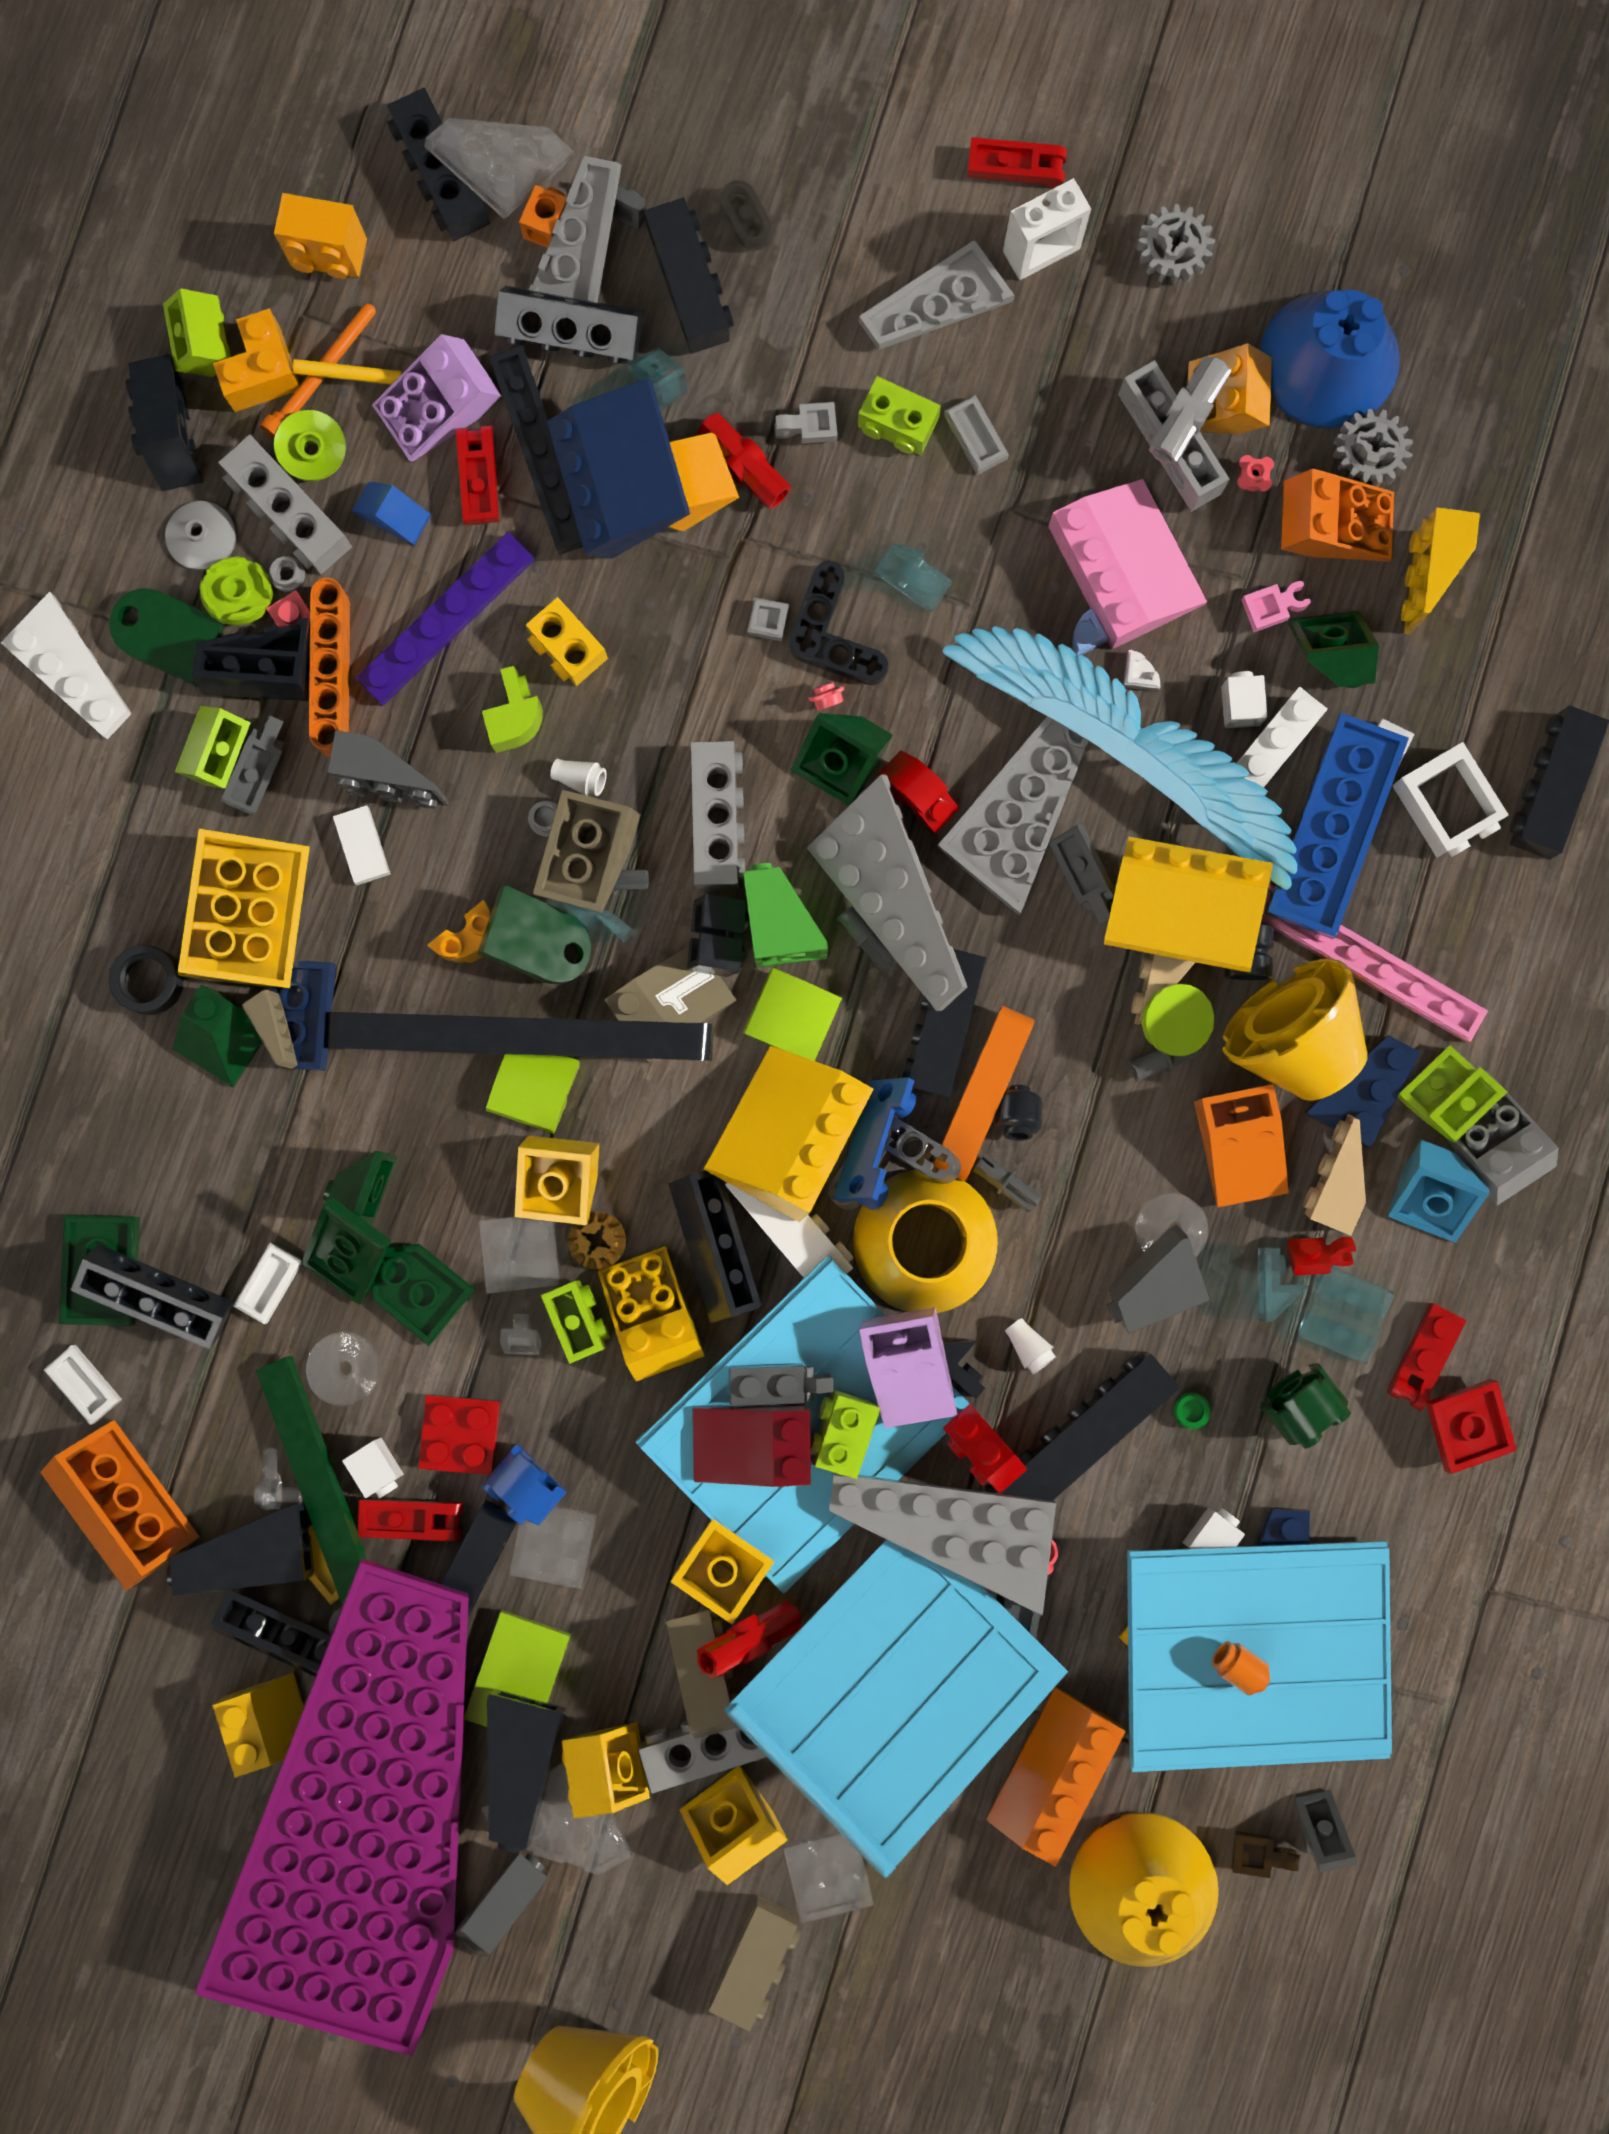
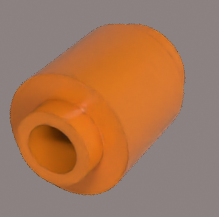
[1212,1641,1270,1696]

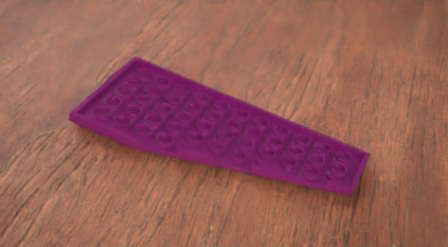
[194,1558,469,2057]

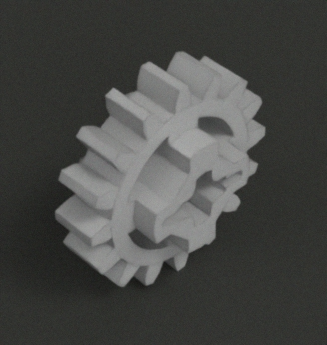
[1137,204,1215,285]
[1333,409,1413,487]

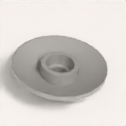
[165,501,236,571]

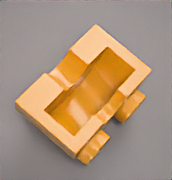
[427,900,492,963]

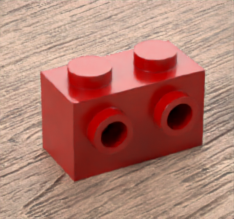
[943,1404,1027,1494]

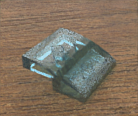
[1298,1267,1395,1364]

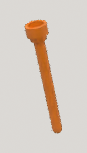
[259,304,376,440]

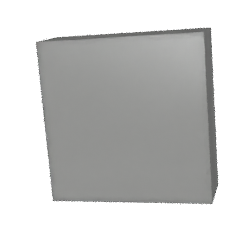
[747,598,789,641]

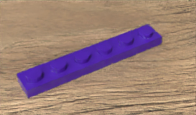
[356,532,535,706]

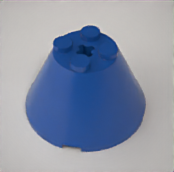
[1259,290,1400,428]

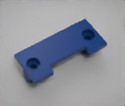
[833,1077,916,1210]

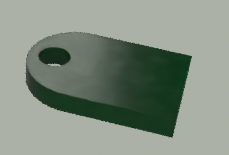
[109,588,227,687]
[477,885,591,984]

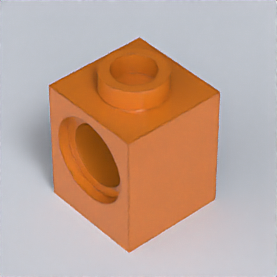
[519,185,567,248]

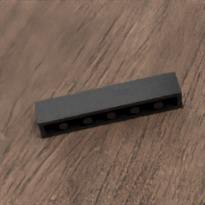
[984,1352,1181,1501]

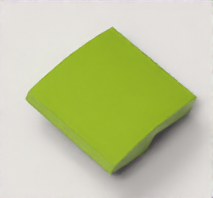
[743,968,842,1061]
[1397,1045,1507,1143]
[486,1054,580,1134]

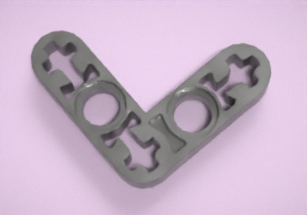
[828,1116,961,1210]

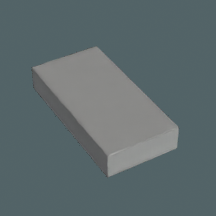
[944,395,1009,475]

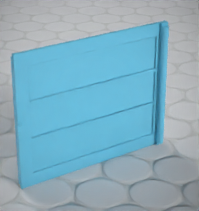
[635,1255,970,1593]
[724,1539,1068,1878]
[1127,1541,1392,1772]

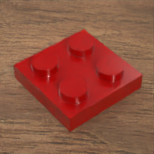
[1425,1379,1517,1474]
[418,1394,501,1475]

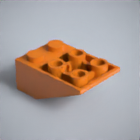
[1281,468,1394,562]
[1194,1084,1289,1208]

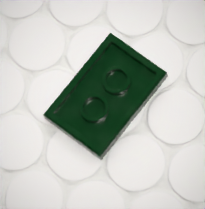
[301,1197,391,1305]
[59,1215,140,1326]

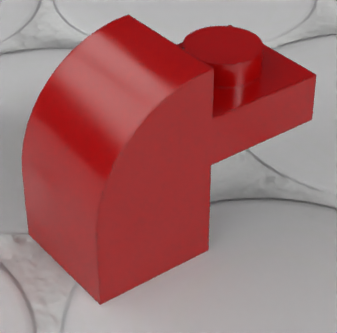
[876,750,960,834]

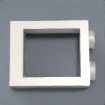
[1003,178,1091,281]
[1392,742,1508,858]

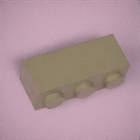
[666,1610,738,1739]
[709,1895,802,2032]

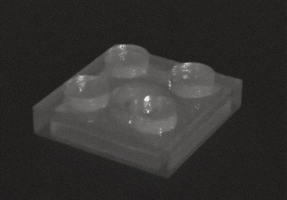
[479,1217,561,1294]
[509,1506,597,1589]
[784,1831,874,1924]

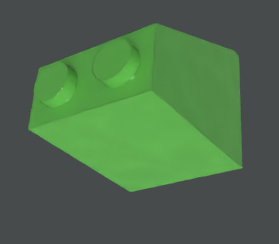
[743,863,828,968]

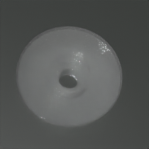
[1136,1193,1208,1258]
[306,1332,380,1406]

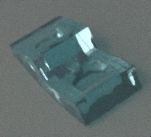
[560,902,634,944]

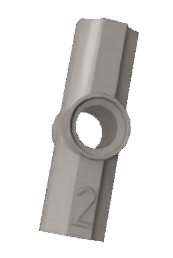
[1149,356,1231,466]

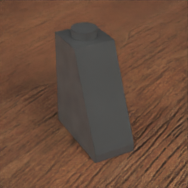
[1107,1224,1210,1333]
[454,1853,548,1957]

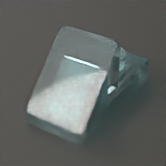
[874,543,952,613]
[1258,1248,1309,1322]

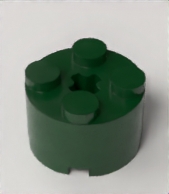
[1260,1363,1351,1449]

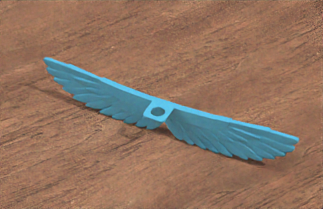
[943,626,1297,890]

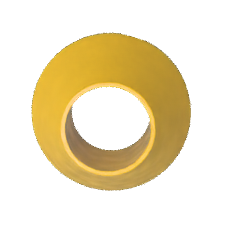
[1222,959,1368,1101]
[853,1170,998,1313]
[514,2026,658,2134]

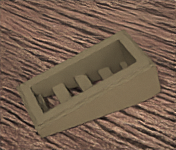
[243,990,298,1069]

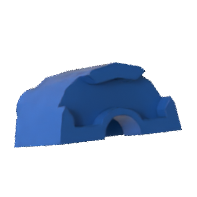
[482,1444,567,1526]

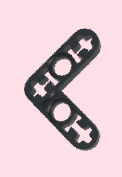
[790,561,888,685]

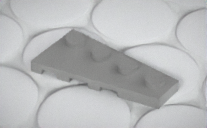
[528,156,622,302]
[859,240,1014,350]

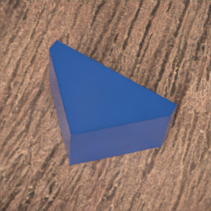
[352,481,431,546]

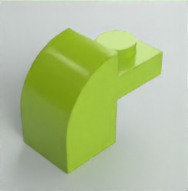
[482,666,543,753]

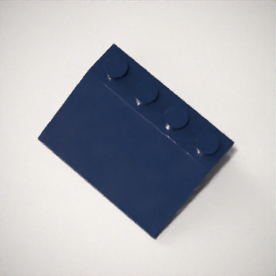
[547,378,690,558]

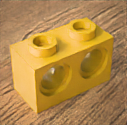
[526,597,608,686]

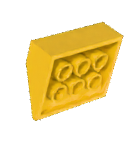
[178,829,310,989]
[1104,837,1273,973]
[704,1046,873,1223]

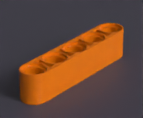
[309,577,350,757]
[933,1005,1035,1181]

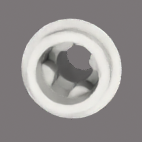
[551,759,607,797]
[1005,1318,1056,1374]

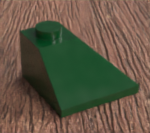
[1289,611,1379,688]
[790,713,893,806]
[172,984,263,1087]
[323,1150,397,1224]

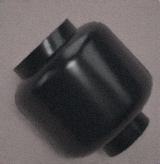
[995,1085,1043,1141]

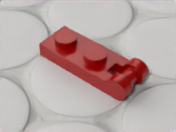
[967,137,1067,189]
[456,425,500,525]
[1387,1303,1467,1411]
[358,1498,464,1541]

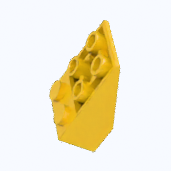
[1401,507,1480,634]
[598,1246,705,1382]

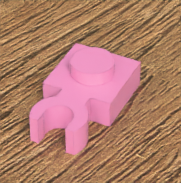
[1241,581,1311,632]

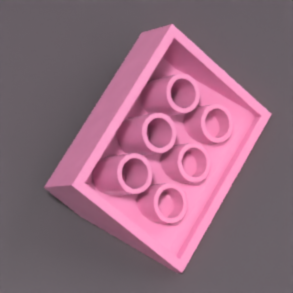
[1048,479,1207,649]

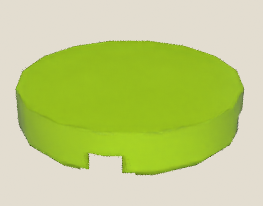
[199,556,273,626]
[1141,983,1215,1056]

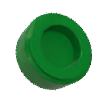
[1172,1392,1211,1429]

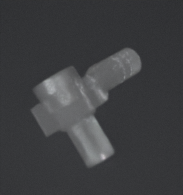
[254,1448,302,1510]

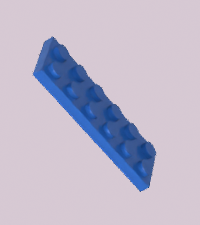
[1265,713,1409,939]

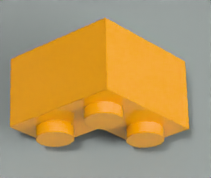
[213,308,300,412]

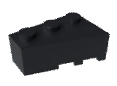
[125,354,203,491]
[191,618,310,701]

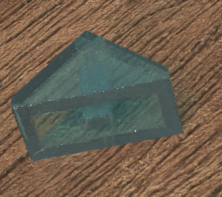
[629,347,688,411]

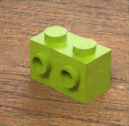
[163,288,230,377]
[858,376,941,456]
[175,706,250,789]
[541,1280,610,1364]
[810,1389,880,1479]

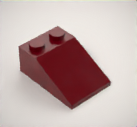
[692,1403,811,1487]

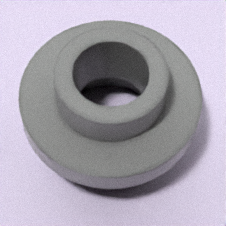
[269,556,305,592]

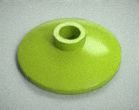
[274,410,346,481]

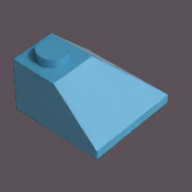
[1387,1140,1489,1243]

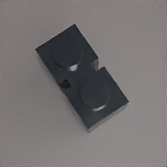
[687,894,749,977]

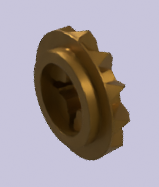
[567,1211,626,1269]

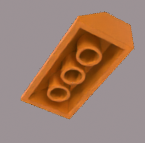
[40,1420,200,1591]
[986,1686,1126,1867]

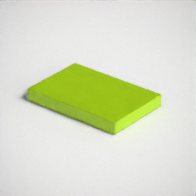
[464,1610,571,1727]

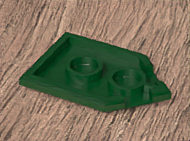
[371,1244,475,1346]

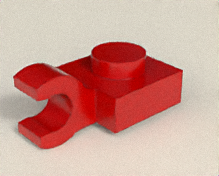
[1286,1237,1356,1276]

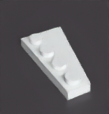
[1,592,132,740]

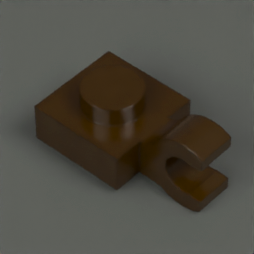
[1231,1831,1300,1878]

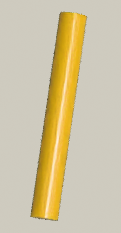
[293,359,401,385]

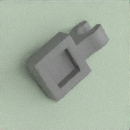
[775,402,837,444]

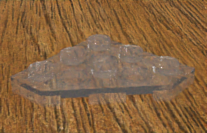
[424,118,574,219]
[481,1763,633,1875]

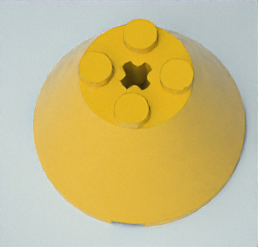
[1069,1812,1218,1967]

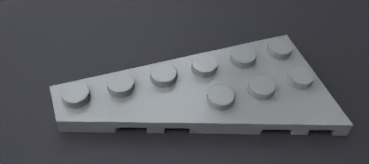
[937,716,1088,916]
[807,774,968,1011]
[829,1473,1056,1616]

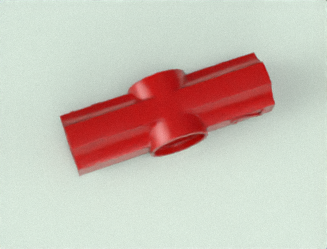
[696,412,791,510]
[696,1601,802,1679]

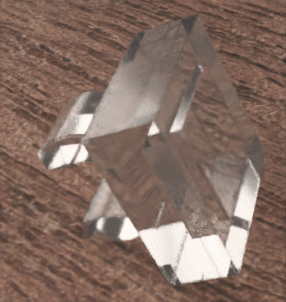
[500,1314,542,1355]

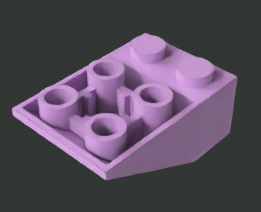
[372,334,502,462]
[859,1307,958,1428]

